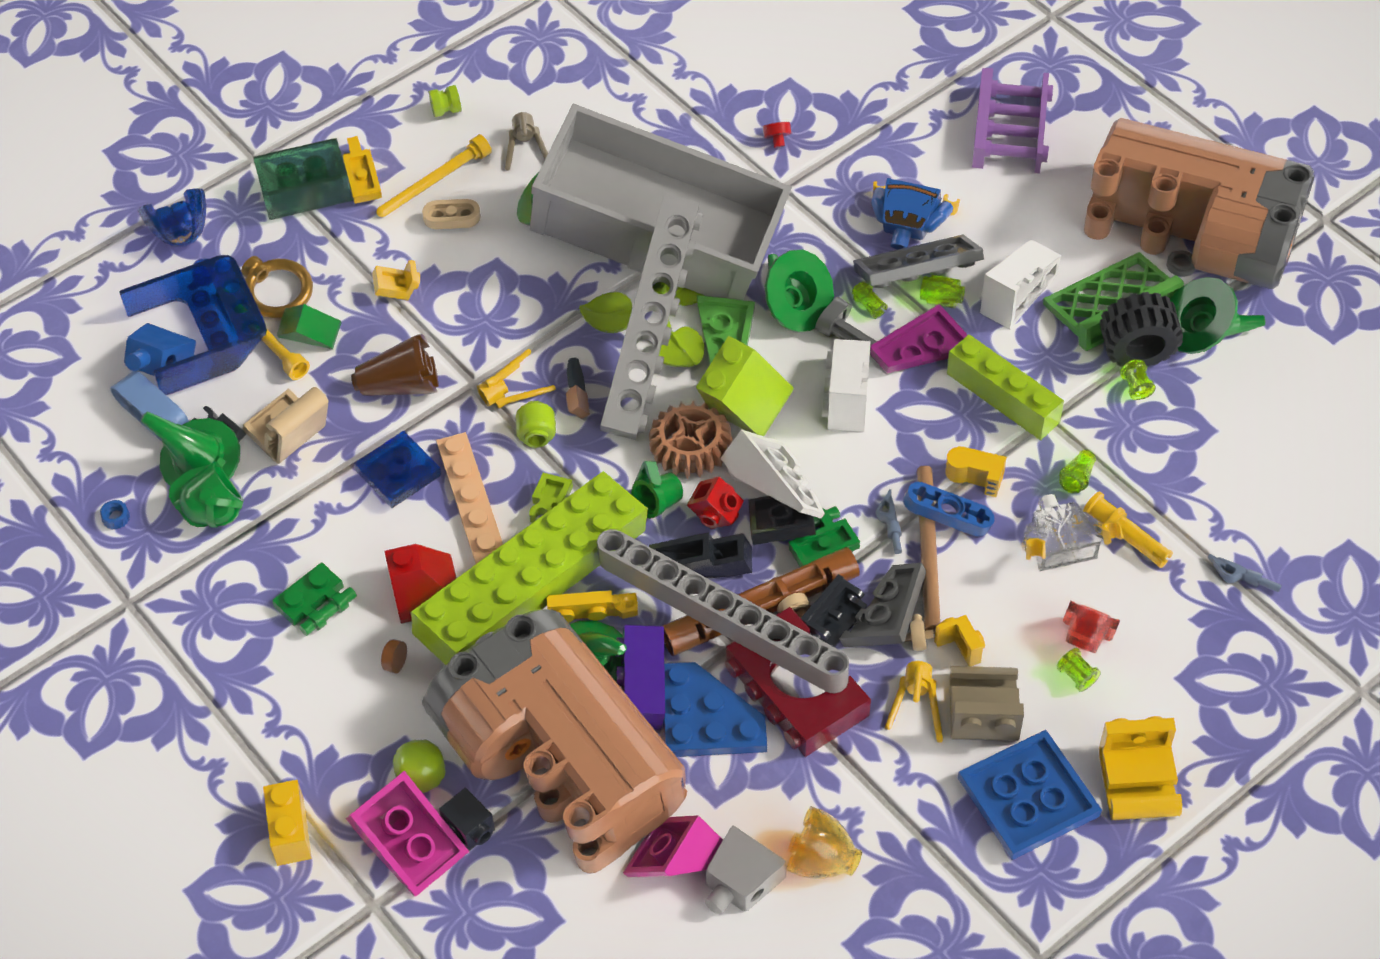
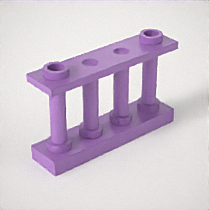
[972,68,1053,174]

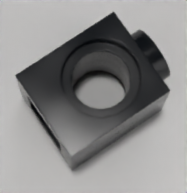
[439,787,495,851]

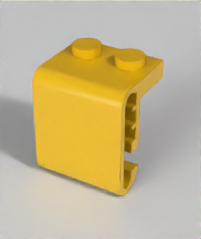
[1099,716,1182,820]

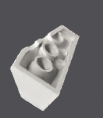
[721,429,825,518]

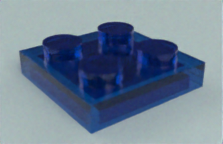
[354,431,442,508]

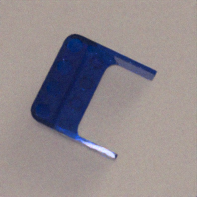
[119,255,267,396]

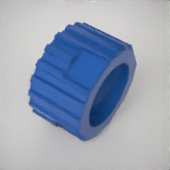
[100,500,130,530]

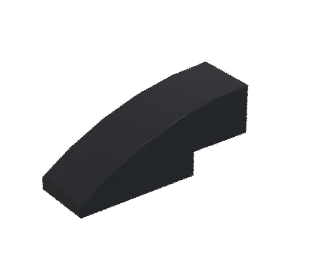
[649,532,752,578]

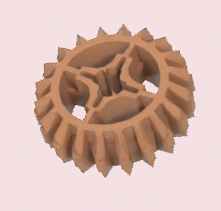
[649,400,732,479]

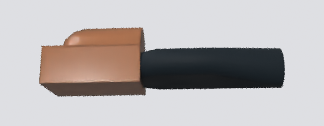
[566,357,590,419]

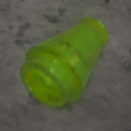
[1059,449,1096,493]

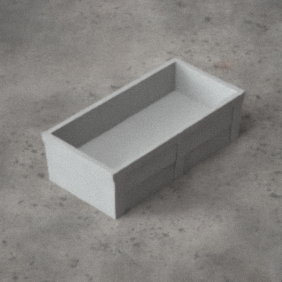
[530,103,792,300]

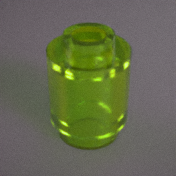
[920,275,965,309]

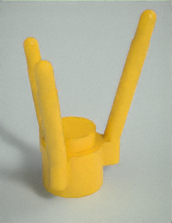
[477,349,556,409]
[885,661,943,743]

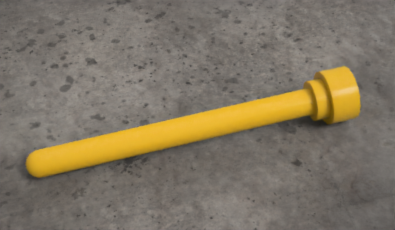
[376,134,492,217]
[218,288,310,380]

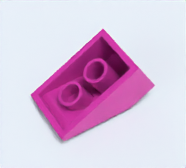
[345,771,469,897]

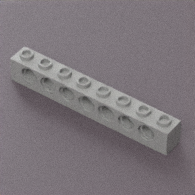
[600,193,703,440]

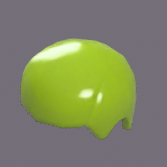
[393,739,446,793]

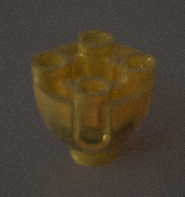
[786,806,862,879]

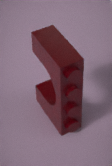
[725,607,871,757]

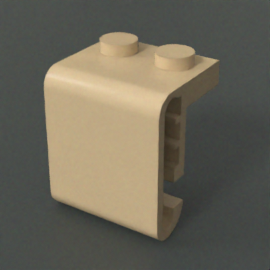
[243,387,329,464]

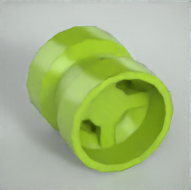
[428,85,462,118]

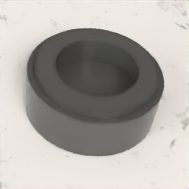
[1166,250,1195,277]

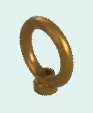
[241,256,313,318]

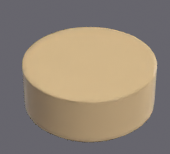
[777,593,811,618]

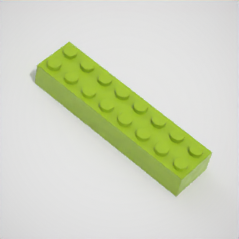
[411,471,648,665]

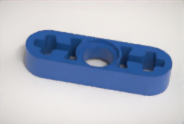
[903,482,995,537]

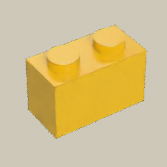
[263,780,312,866]

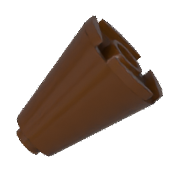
[351,334,439,396]

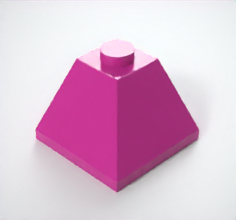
[623,815,723,877]

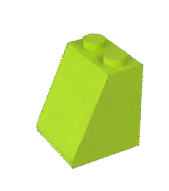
[696,336,794,436]

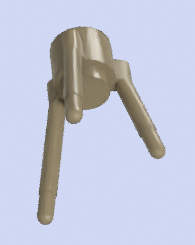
[505,112,548,171]

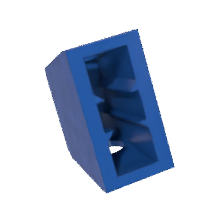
[124,323,196,378]

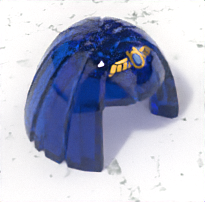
[138,188,207,247]

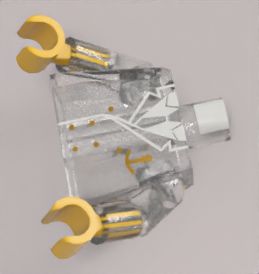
[1021,494,1123,571]

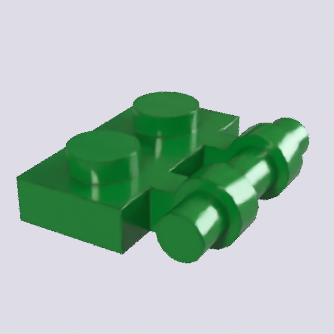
[782,506,860,567]
[272,562,357,636]

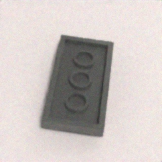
[853,234,984,288]

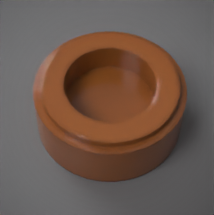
[381,639,407,674]

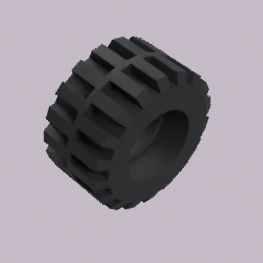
[1100,292,1183,369]

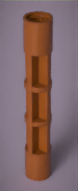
[662,547,860,656]

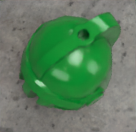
[169,461,244,528]

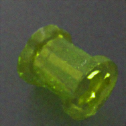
[1119,359,1156,400]
[1056,648,1101,692]

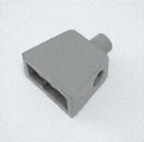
[705,825,787,915]

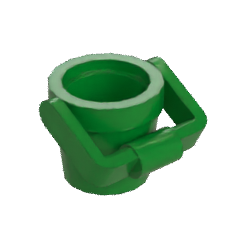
[631,461,683,519]

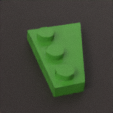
[696,295,755,365]

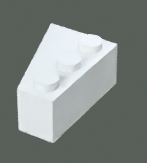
[979,240,1061,329]
[822,339,870,432]

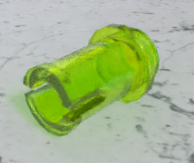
[852,281,888,319]

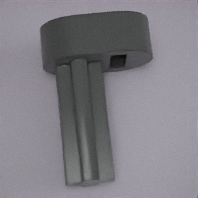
[815,297,877,346]

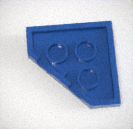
[664,662,767,757]

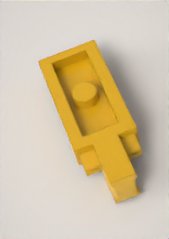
[342,136,382,204]
[547,590,638,623]

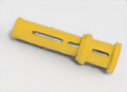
[1082,491,1173,568]

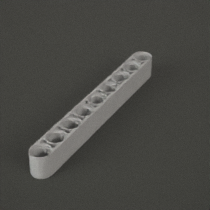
[597,529,849,693]

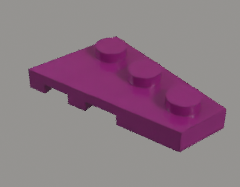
[870,304,967,374]

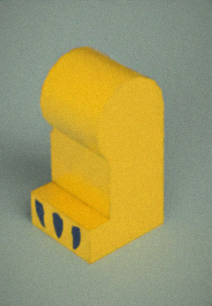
[945,446,1007,497]

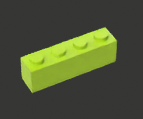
[947,334,1064,441]

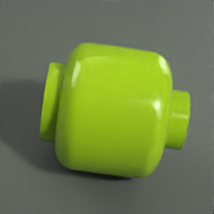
[515,401,556,448]

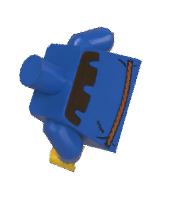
[871,178,960,250]

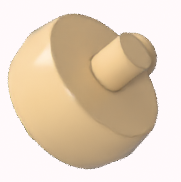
[905,614,934,651]

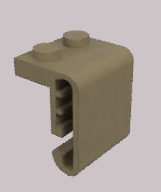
[949,666,1024,741]

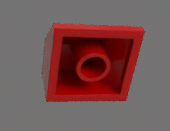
[384,544,457,624]

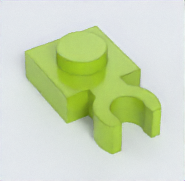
[529,472,573,523]

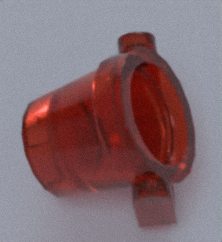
[1063,600,1120,654]

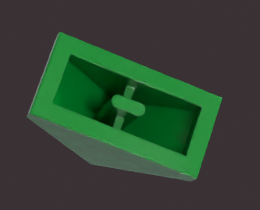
[276,304,342,349]

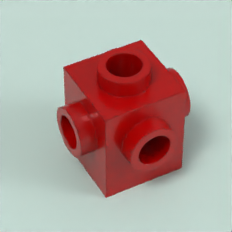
[686,476,744,529]

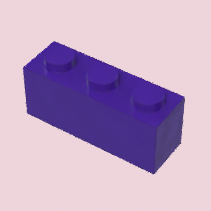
[615,625,665,730]

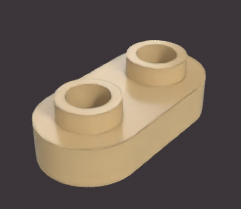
[422,199,481,229]

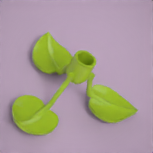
[579,282,705,367]

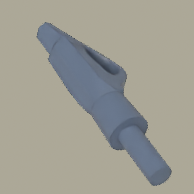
[876,489,902,554]
[1208,554,1282,592]

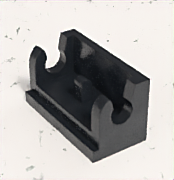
[801,574,867,647]

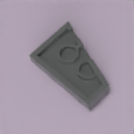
[839,563,926,647]

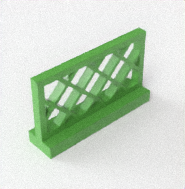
[1043,252,1184,351]

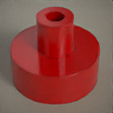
[762,122,792,148]

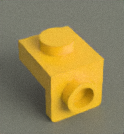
[372,260,420,300]
[934,615,985,666]

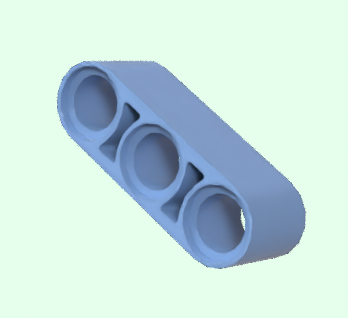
[110,371,189,441]

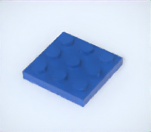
[958,729,1102,860]

